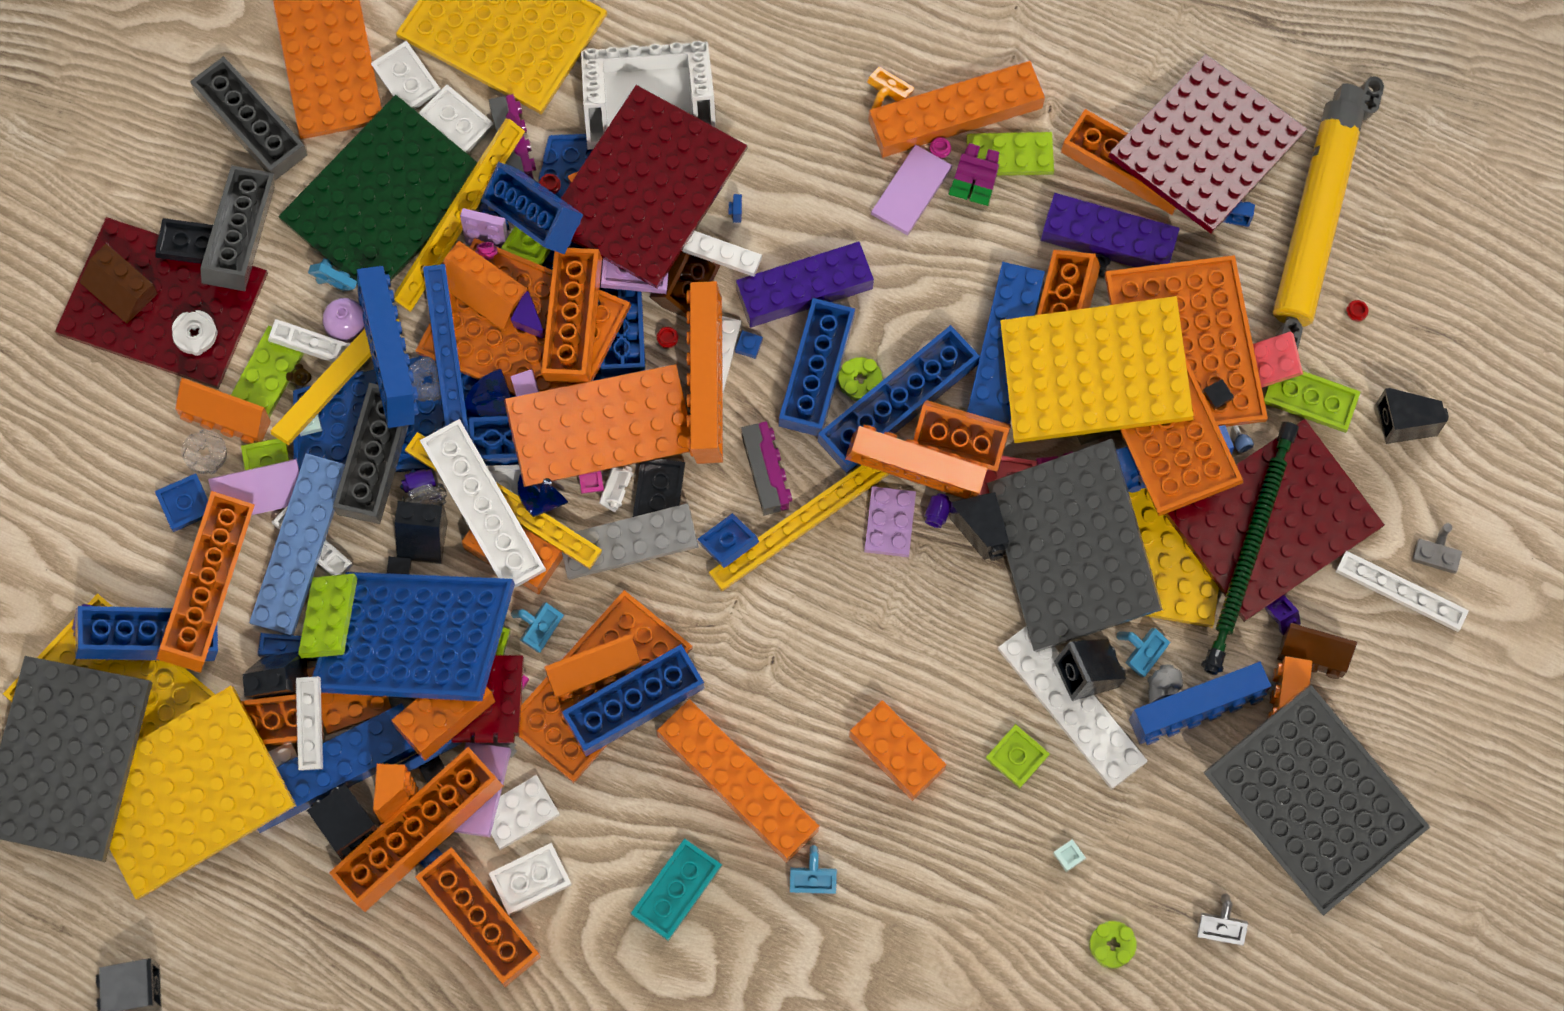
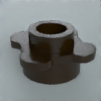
[286,364,312,390]

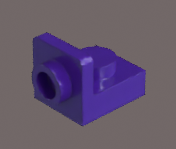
[1265,595,1301,635]

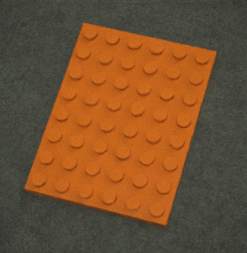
[415,238,631,396]
[1105,255,1268,427]

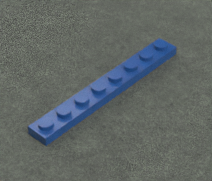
[423,264,470,437]

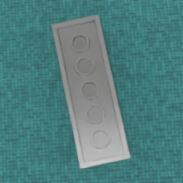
[562,503,699,580]

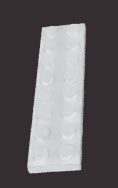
[420,419,546,588]
[998,626,1147,790]

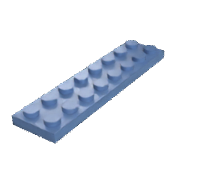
[249,453,345,636]

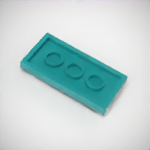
[630,838,722,941]

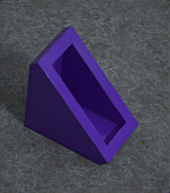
[511,291,545,339]

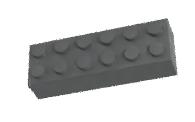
[190,56,308,181]
[201,165,275,291]
[333,383,416,524]

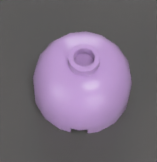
[323,298,365,343]

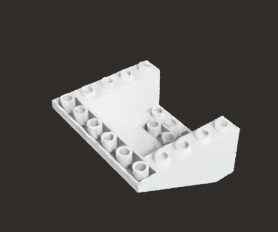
[581,41,716,150]

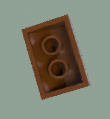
[80,244,158,324]
[649,252,721,318]
[1277,623,1357,679]

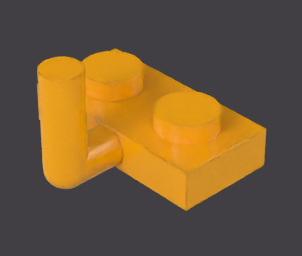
[867,67,915,109]

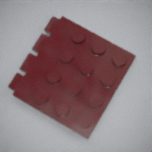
[447,655,524,743]

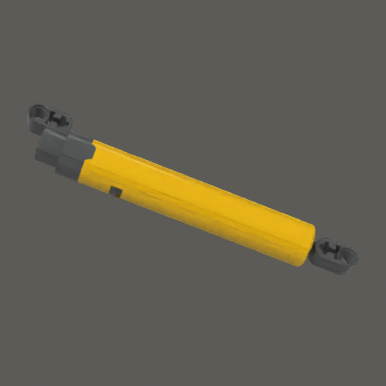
[1273,76,1384,350]

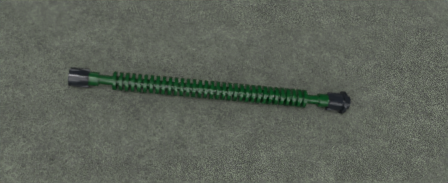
[1201,422,1299,675]

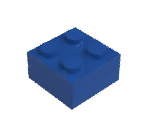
[1223,202,1255,227]

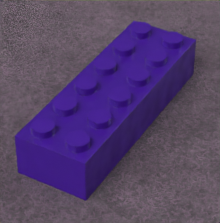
[1041,193,1180,268]
[736,241,874,328]

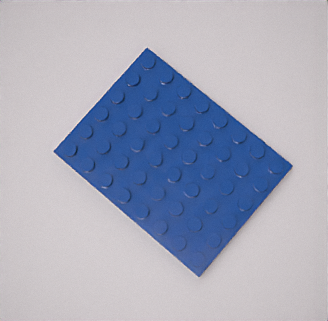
[312,572,515,701]

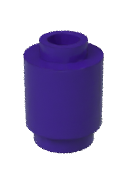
[401,469,436,496]
[925,493,952,528]

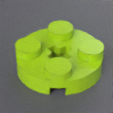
[838,357,882,401]
[1089,921,1137,969]

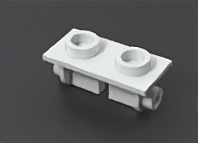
[599,466,633,512]

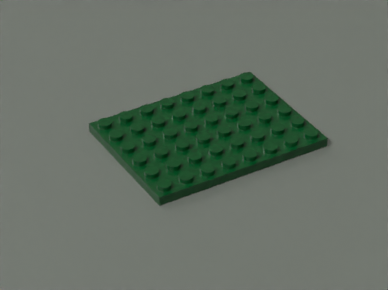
[278,94,478,286]

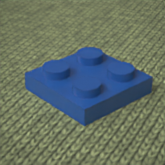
[155,473,208,532]
[697,513,759,568]

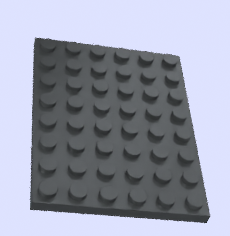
[987,439,1163,652]
[0,656,153,862]
[1203,684,1430,916]

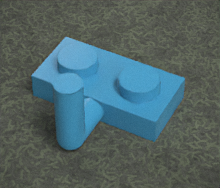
[308,258,357,292]
[511,602,564,653]
[1116,628,1171,677]
[790,845,837,894]

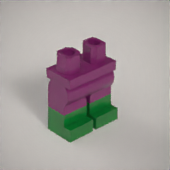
[948,143,1000,206]

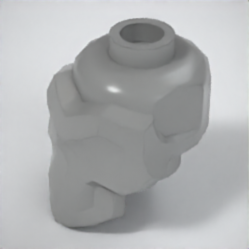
[1147,664,1183,704]

